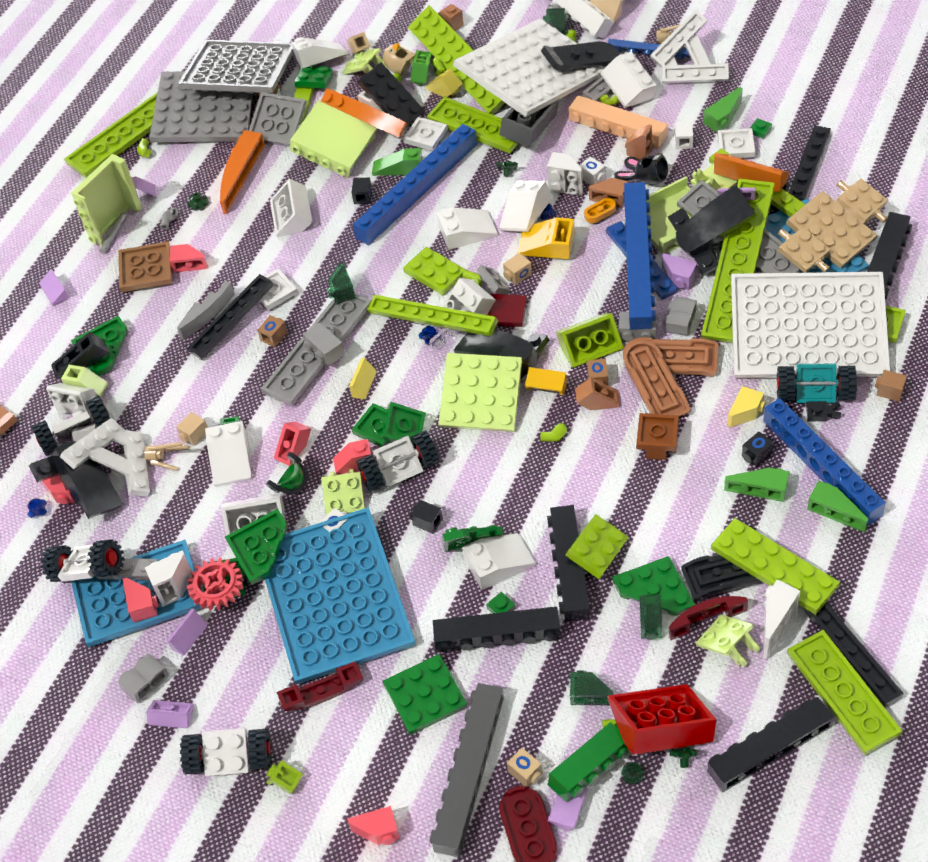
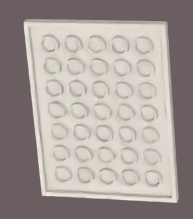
[453,19,605,117]
[731,272,890,378]

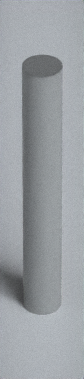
[99,213,127,254]

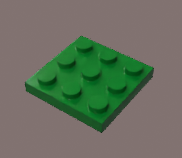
[382,654,468,736]

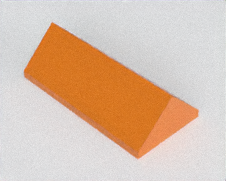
[714,153,790,193]

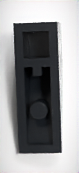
[51,332,109,379]

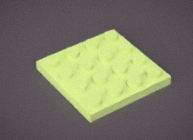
[438,353,522,432]

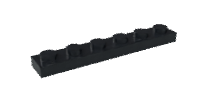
[788,125,831,201]
[187,274,274,360]
[804,603,904,708]

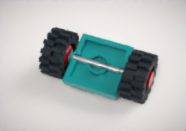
[777,363,857,403]

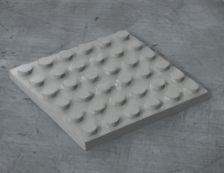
[178,40,294,93]
[150,71,254,142]

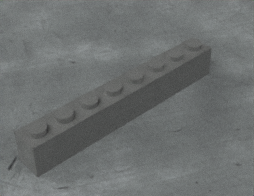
[429,683,504,858]

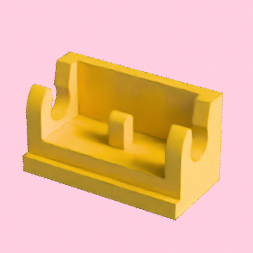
[525,367,568,395]

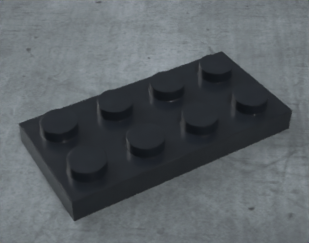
[357,62,425,128]

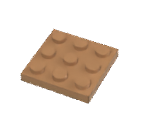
[118,241,173,292]

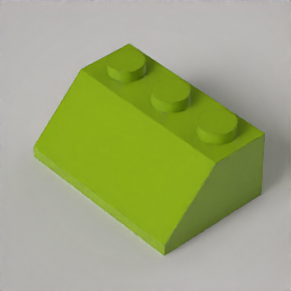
[556,313,624,367]

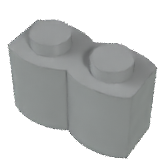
[663,296,697,336]
[118,654,169,704]

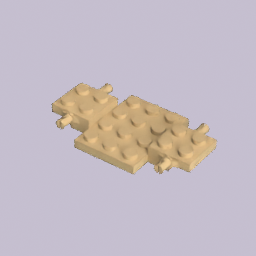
[778,178,888,273]

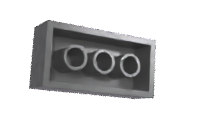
[499,99,560,147]

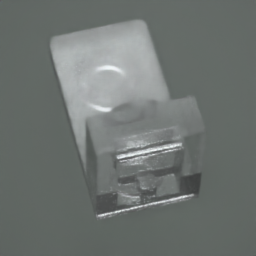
[429,327,460,353]

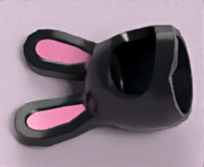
[614,153,668,184]

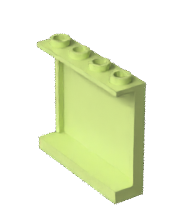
[289,101,377,178]
[71,154,142,246]
[646,177,691,254]

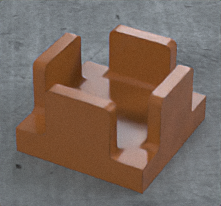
[636,413,679,460]

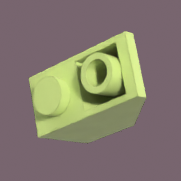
[61,365,108,398]

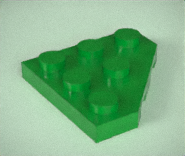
[71,315,128,376]
[225,508,288,585]
[442,525,503,552]
[612,556,695,616]

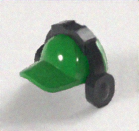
[266,452,308,494]

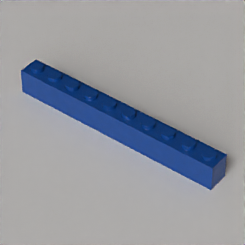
[353,124,477,246]
[624,182,656,330]

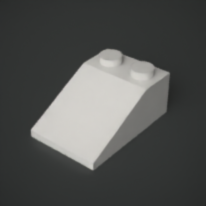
[291,37,348,68]
[499,180,553,232]
[437,207,498,250]
[205,421,252,487]
[462,533,536,590]
[763,579,800,660]

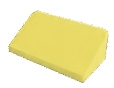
[349,357,376,399]

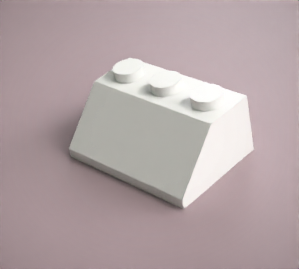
[600,52,657,108]
[270,179,312,237]
[221,494,287,546]

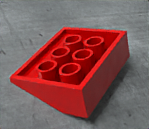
[608,684,717,755]

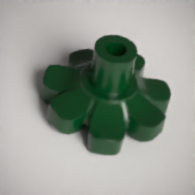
[496,161,518,177]
[187,192,209,210]
[669,747,698,768]

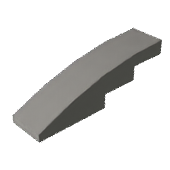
[177,281,235,340]

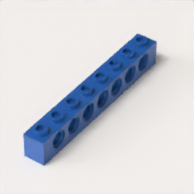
[763,398,886,526]

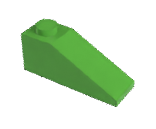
[410,50,432,85]
[703,87,743,133]
[372,148,423,176]
[724,468,790,502]
[807,480,868,533]

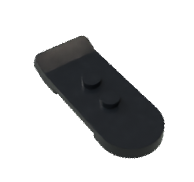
[541,41,619,72]
[681,554,762,601]

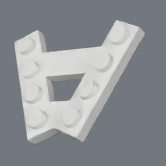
[650,10,729,84]
[60,418,150,497]

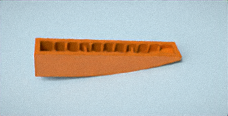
[321,88,407,138]
[220,130,265,214]

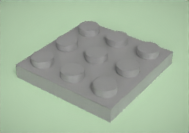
[249,92,307,147]

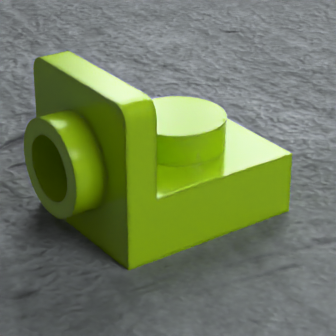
[266,760,303,794]

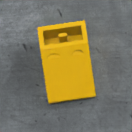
[517,218,575,259]

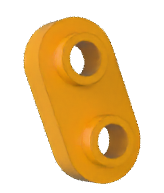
[584,198,616,223]

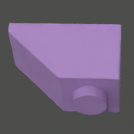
[662,253,697,290]

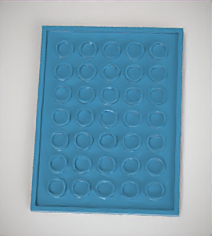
[265,507,416,684]

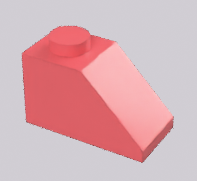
[170,244,208,273]
[274,421,311,466]
[333,439,371,475]
[41,475,75,504]
[123,578,159,622]
[347,806,400,845]

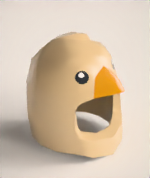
[383,43,415,76]

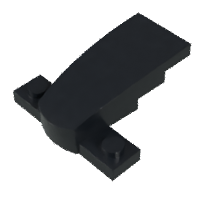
[668,185,756,275]
[454,329,550,381]
[29,441,123,519]

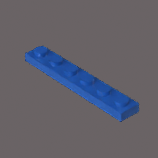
[608,39,706,60]
[606,221,677,300]

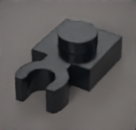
[806,401,841,422]

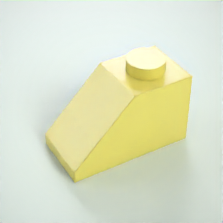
[425,68,463,97]
[727,386,766,427]

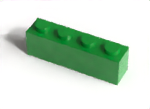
[547,722,629,803]

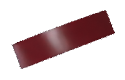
[669,596,748,641]
[276,661,364,711]

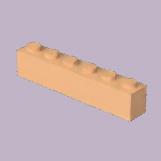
[569,95,668,149]

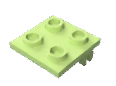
[342,48,388,74]
[691,163,738,192]
[321,469,365,515]
[696,614,760,668]

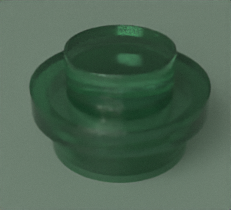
[621,762,644,785]

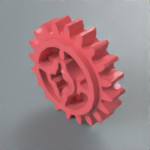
[187,557,244,611]

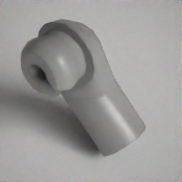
[160,207,179,230]

